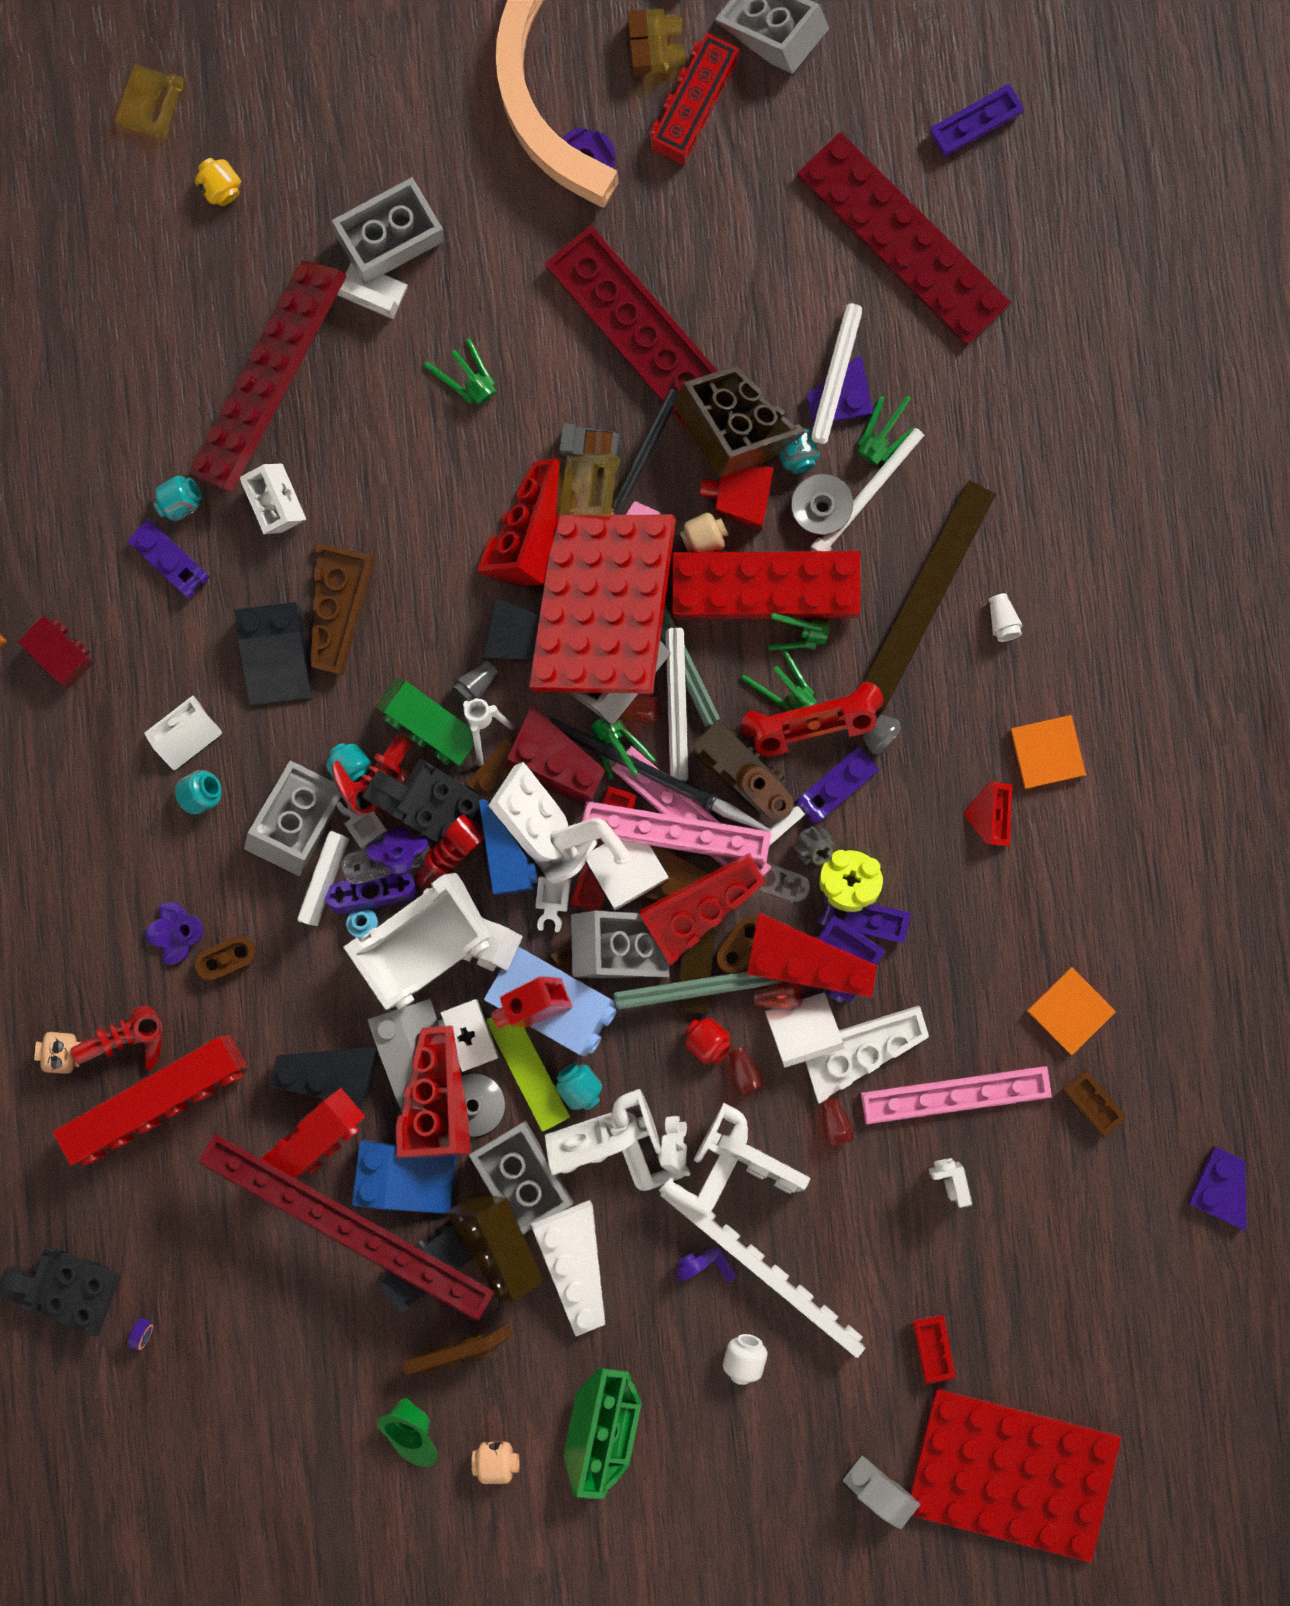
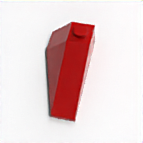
[477,458,559,587]
[396,1025,470,1158]

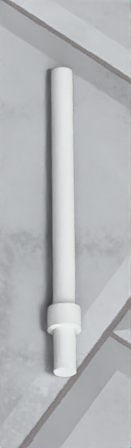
[810,428,924,551]

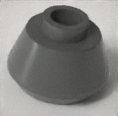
[862,714,901,754]

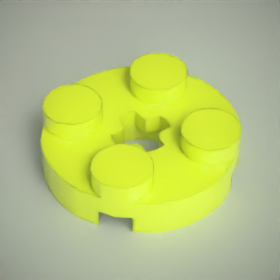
[819,850,883,912]

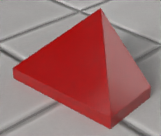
[963,782,1013,846]

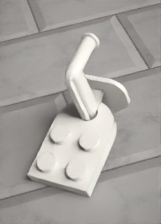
[489,762,632,884]
[545,1089,690,1191]
[659,1103,811,1214]

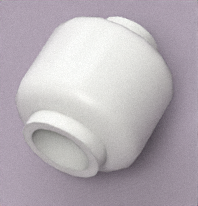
[723,1334,768,1385]

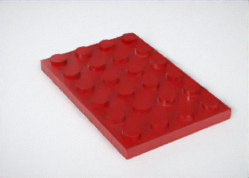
[529,514,676,694]
[910,1388,1121,1563]

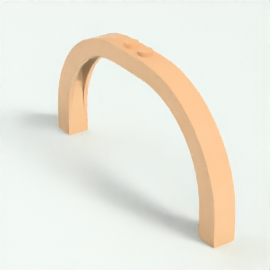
[496,0,618,208]

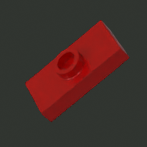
[912,1314,956,1384]

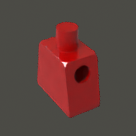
[699,466,773,530]
[491,976,573,1029]

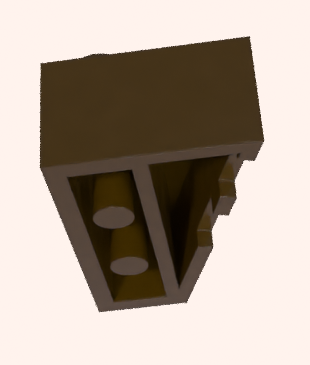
[691,719,786,815]
[446,1194,543,1302]

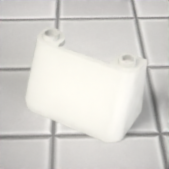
[344,873,491,1010]

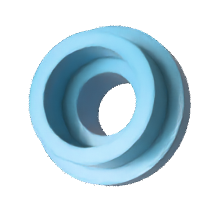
[346,909,378,939]

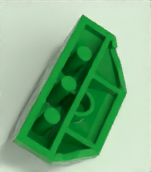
[563,1368,642,1499]

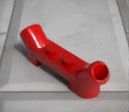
[740,682,883,757]

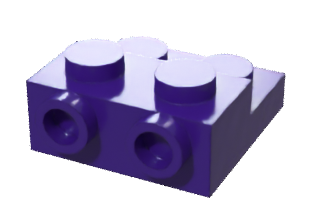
[818,915,886,1003]

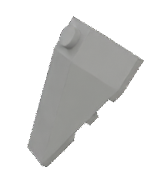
[368,999,439,1113]

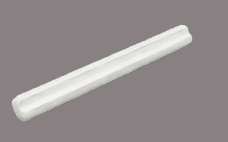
[811,303,862,444]
[666,628,688,782]

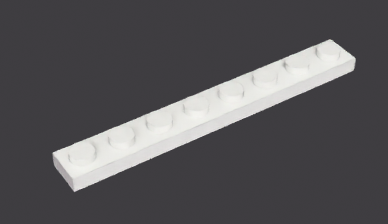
[660,1184,865,1358]

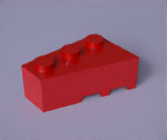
[259,1088,366,1179]

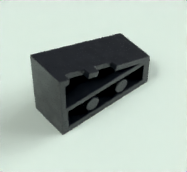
[269,1046,379,1108]
[378,1220,473,1314]

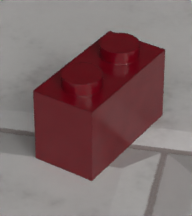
[17,615,94,688]

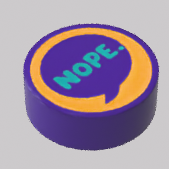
[127,1318,154,1352]

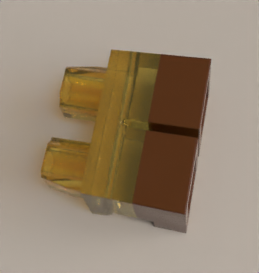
[627,9,686,78]

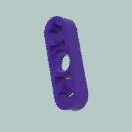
[325,872,417,914]

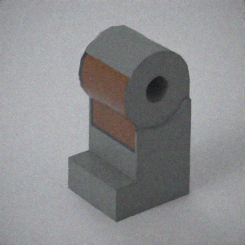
[560,423,620,461]

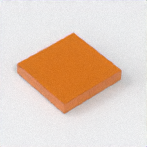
[1010,715,1086,789]
[1026,967,1116,1056]

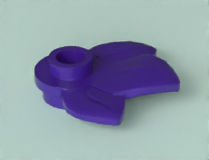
[366,827,428,873]
[144,902,204,965]

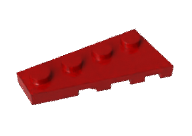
[640,853,765,966]
[747,912,877,997]

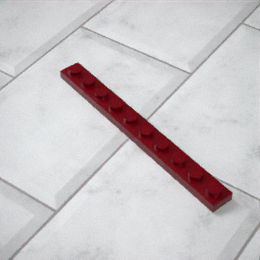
[198,1134,494,1322]

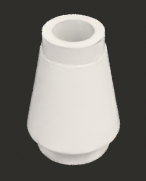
[989,593,1023,642]

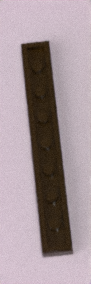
[864,480,996,712]

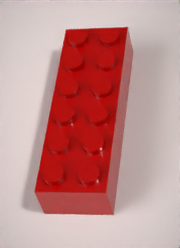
[673,551,860,620]
[53,1035,249,1167]

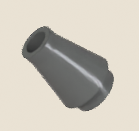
[452,661,498,702]

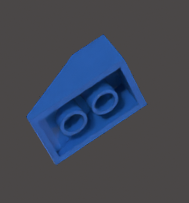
[479,799,538,896]
[352,1140,457,1213]

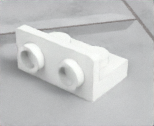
[928,1158,972,1207]

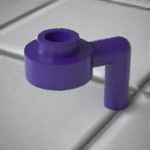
[674,1246,738,1283]

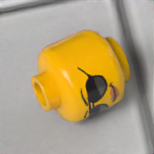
[195,158,241,206]

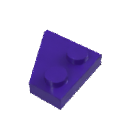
[806,356,873,427]
[1187,1146,1247,1230]

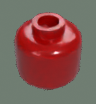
[685,1018,732,1064]

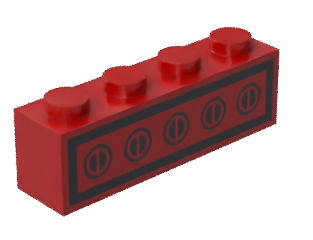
[649,33,739,165]

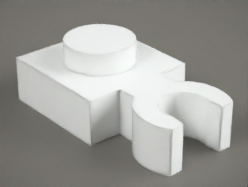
[535,876,571,933]
[658,1116,687,1176]

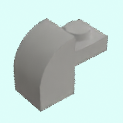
[843,1456,920,1529]

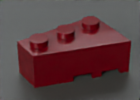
[503,705,605,806]

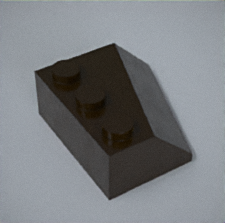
[674,366,806,478]

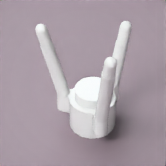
[463,699,515,767]

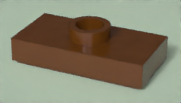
[1061,1069,1127,1138]

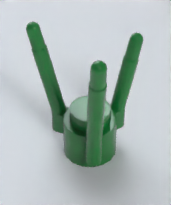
[424,338,496,406]
[857,396,915,465]
[768,613,829,650]
[741,650,817,712]
[591,718,656,780]

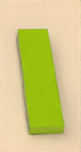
[485,1017,570,1132]

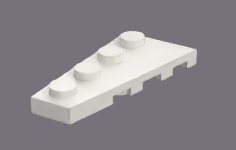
[805,1006,929,1104]
[531,1200,605,1336]

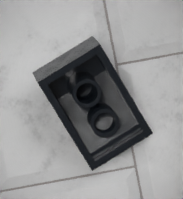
[234,602,312,706]

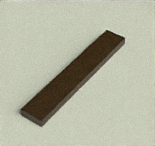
[677,852,721,1014]

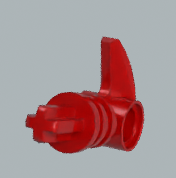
[332,734,413,815]
[414,815,485,889]
[70,1006,162,1070]

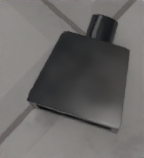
[482,599,540,662]

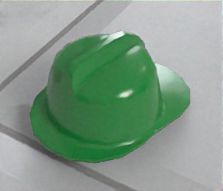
[376,1398,438,1467]

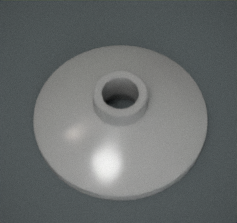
[792,474,853,535]
[461,1074,505,1136]

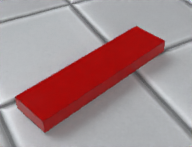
[570,786,637,911]

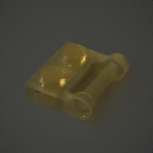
[115,64,186,139]
[560,455,620,517]

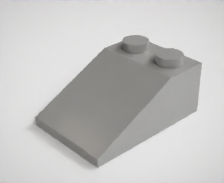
[715,0,829,74]
[244,761,342,876]
[571,911,669,979]

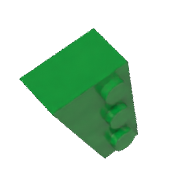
[375,677,481,766]

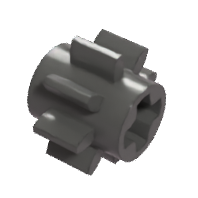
[794,827,835,866]

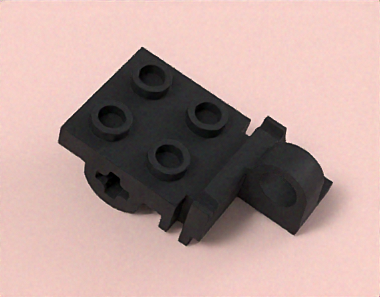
[362,759,484,843]
[0,1248,121,1336]

